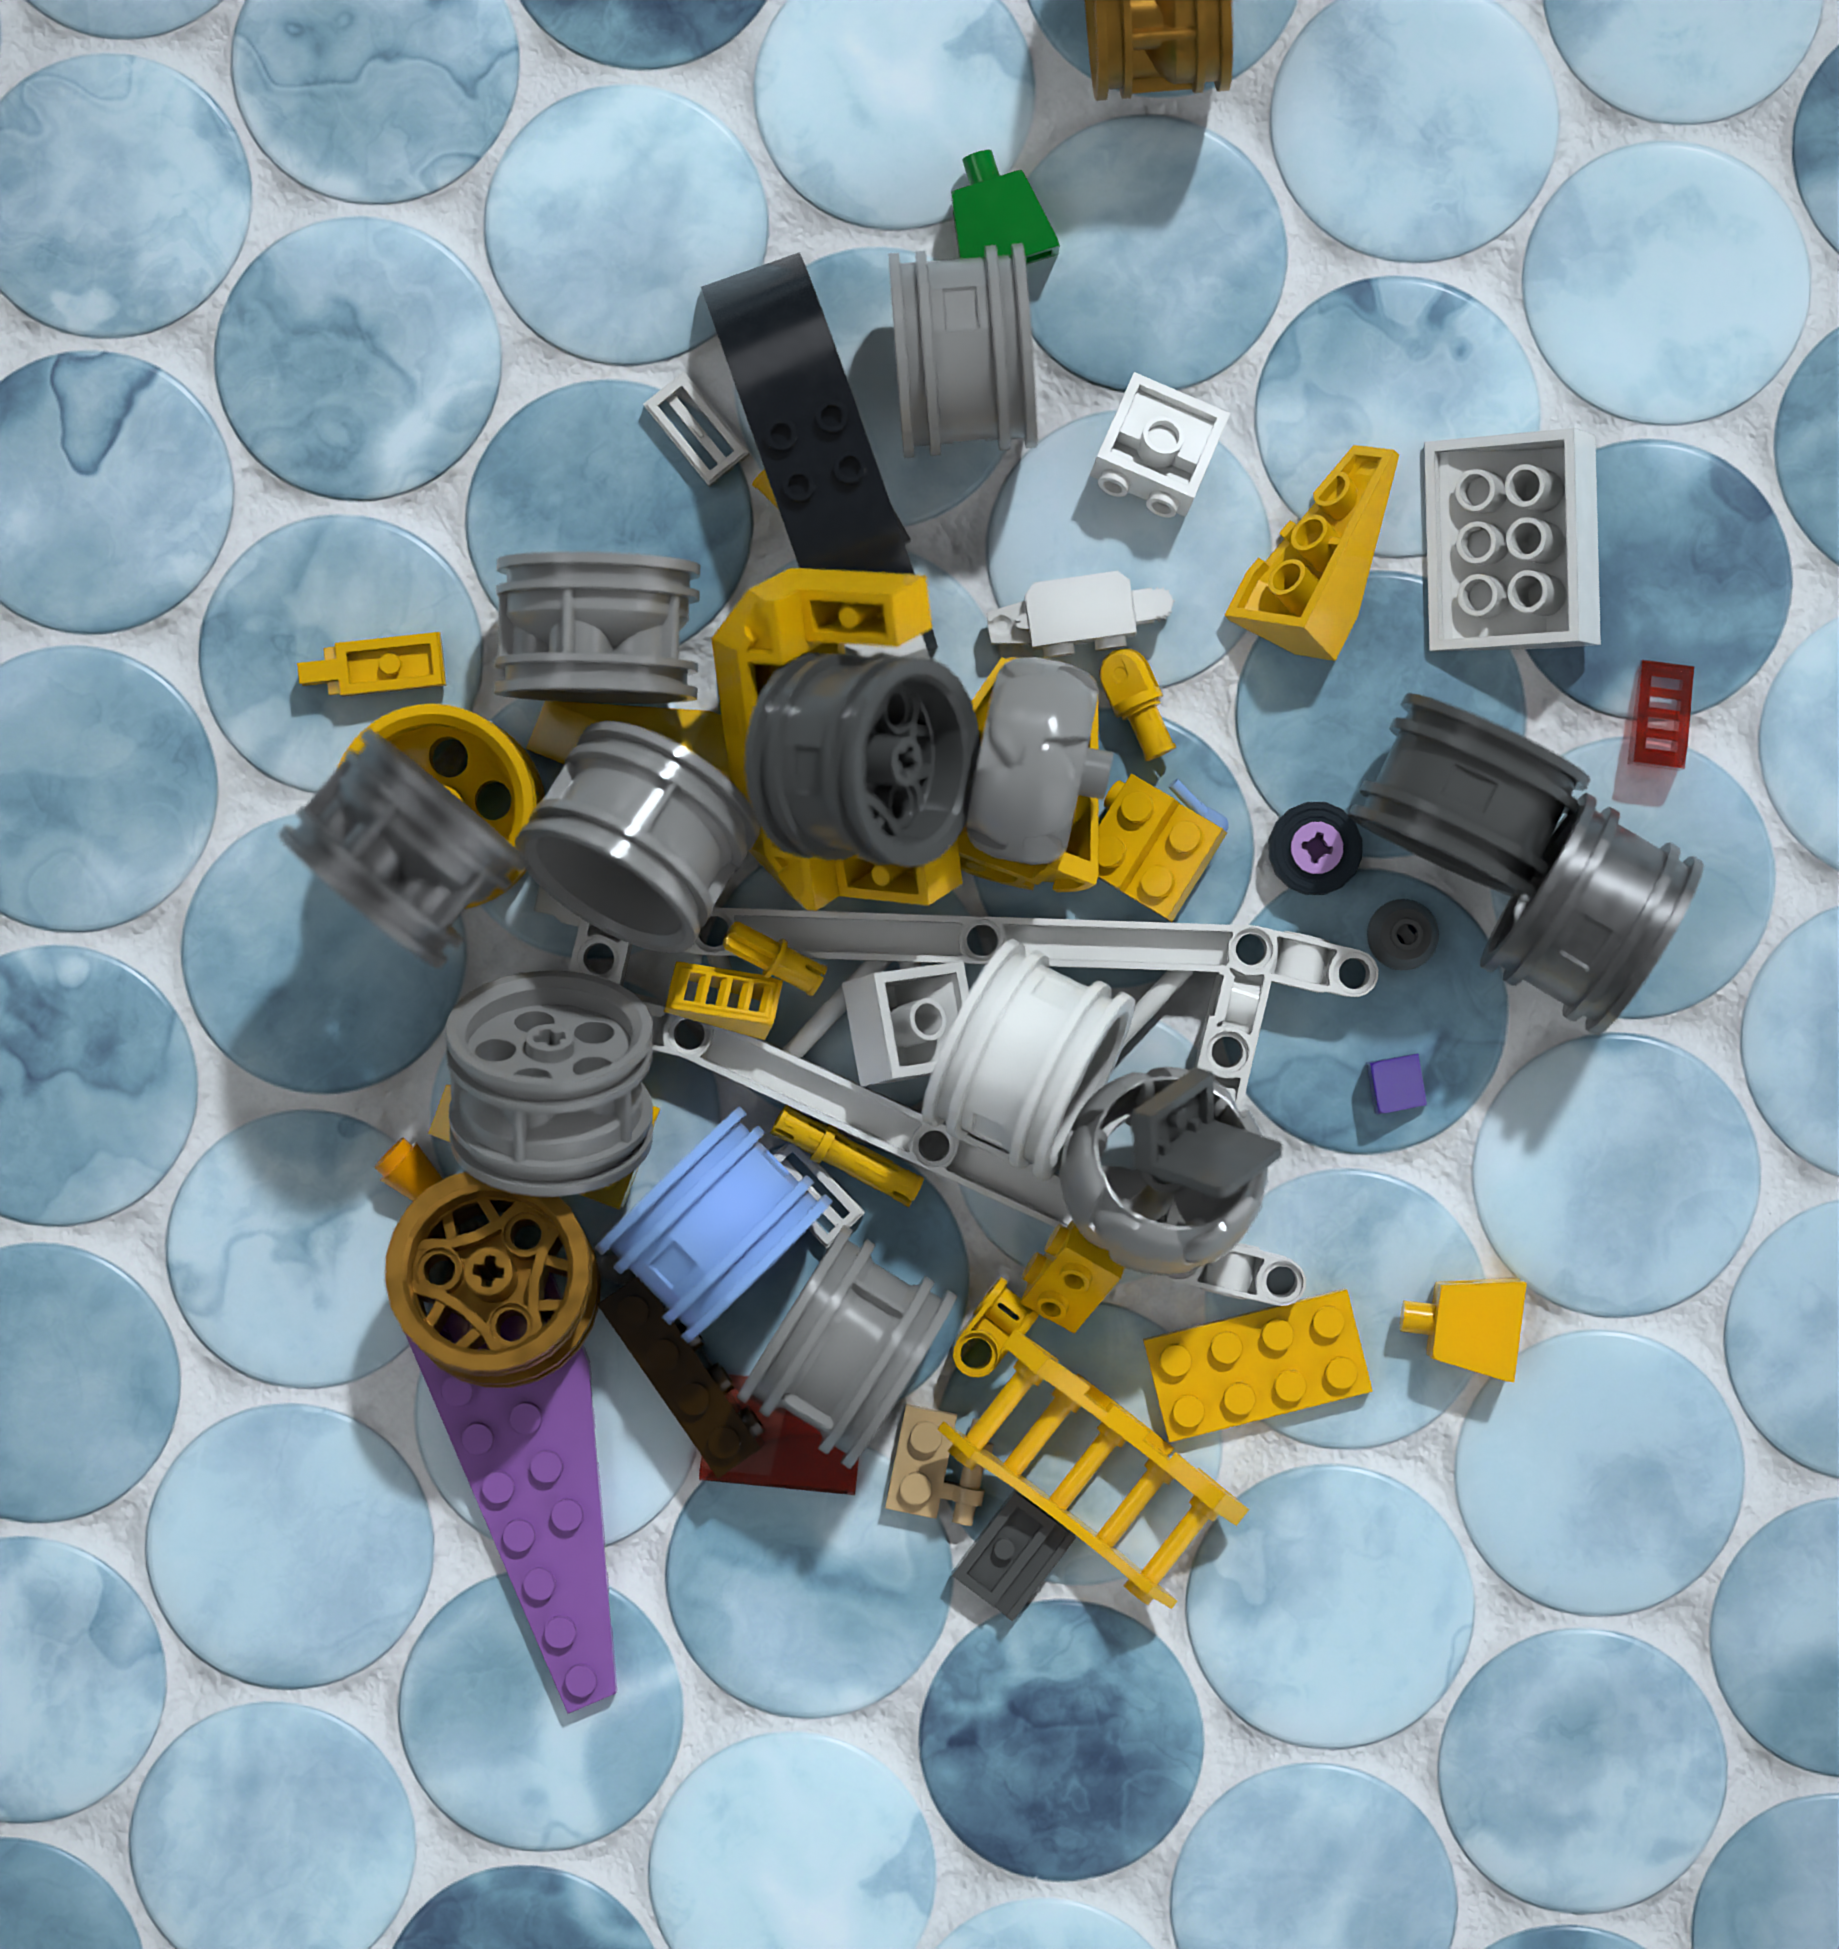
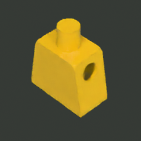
[1399,1278,1527,1382]

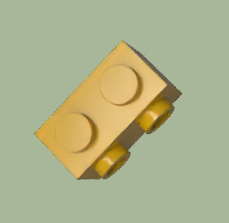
[1020,1220,1125,1334]

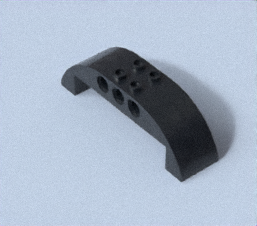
[701,252,938,651]

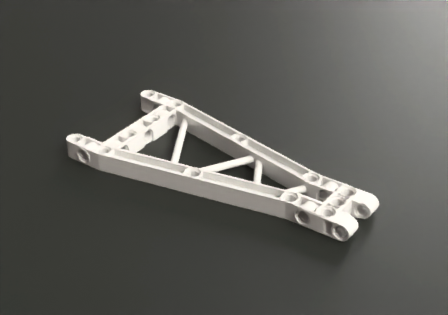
[519,886,1378,1306]

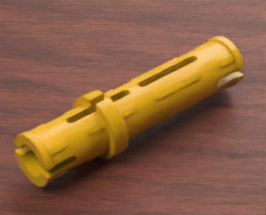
[770,1104,924,1207]

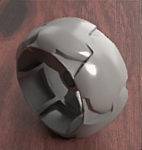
[966,657,1114,865]
[1060,1067,1268,1275]

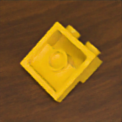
[1098,773,1227,922]

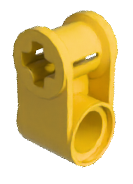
[951,1276,1040,1378]

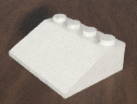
[1424,428,1601,652]

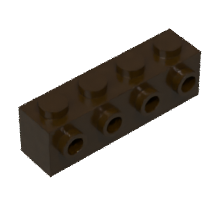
[597,1277,766,1478]

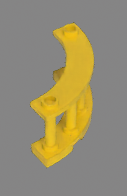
[937,1329,1249,1609]

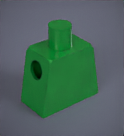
[951,149,1060,265]

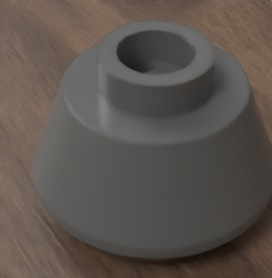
[1367,899,1439,970]

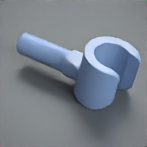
[1169,779,1229,831]

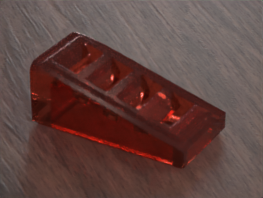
[1627,660,1694,771]

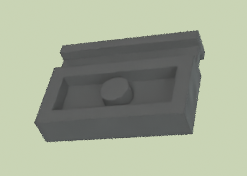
[951,1489,1076,1621]

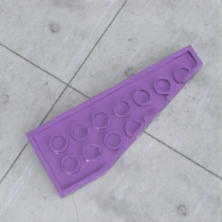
[404,1272,618,1714]

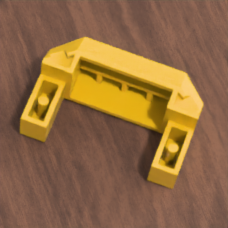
[711,568,963,911]

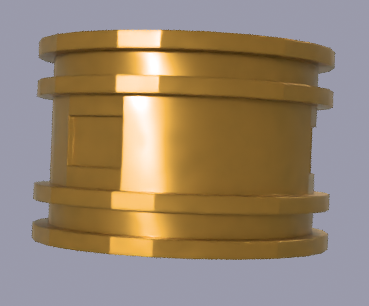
[385,1171,601,1388]

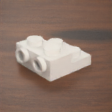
[1089,372,1230,518]

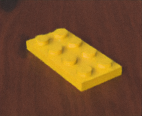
[1143,1288,1373,1443]

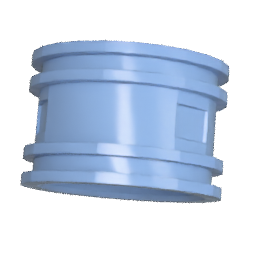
[595,1106,833,1344]

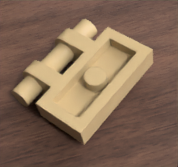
[885,1404,994,1526]

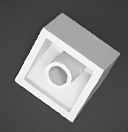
[842,961,969,1087]

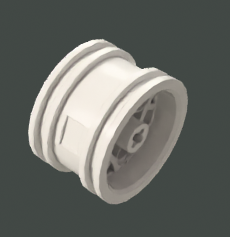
[922,939,1135,1182]

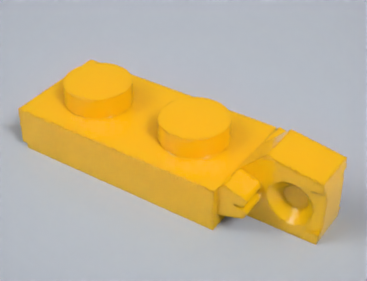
[297,632,447,697]

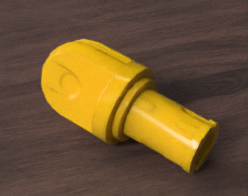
[1099,648,1177,761]

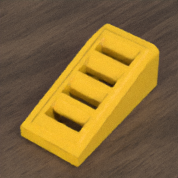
[663,961,783,1040]

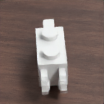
[987,571,1175,658]

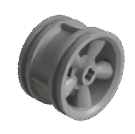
[515,721,760,953]
[736,1225,957,1469]

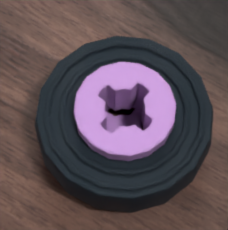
[1268,802,1362,895]

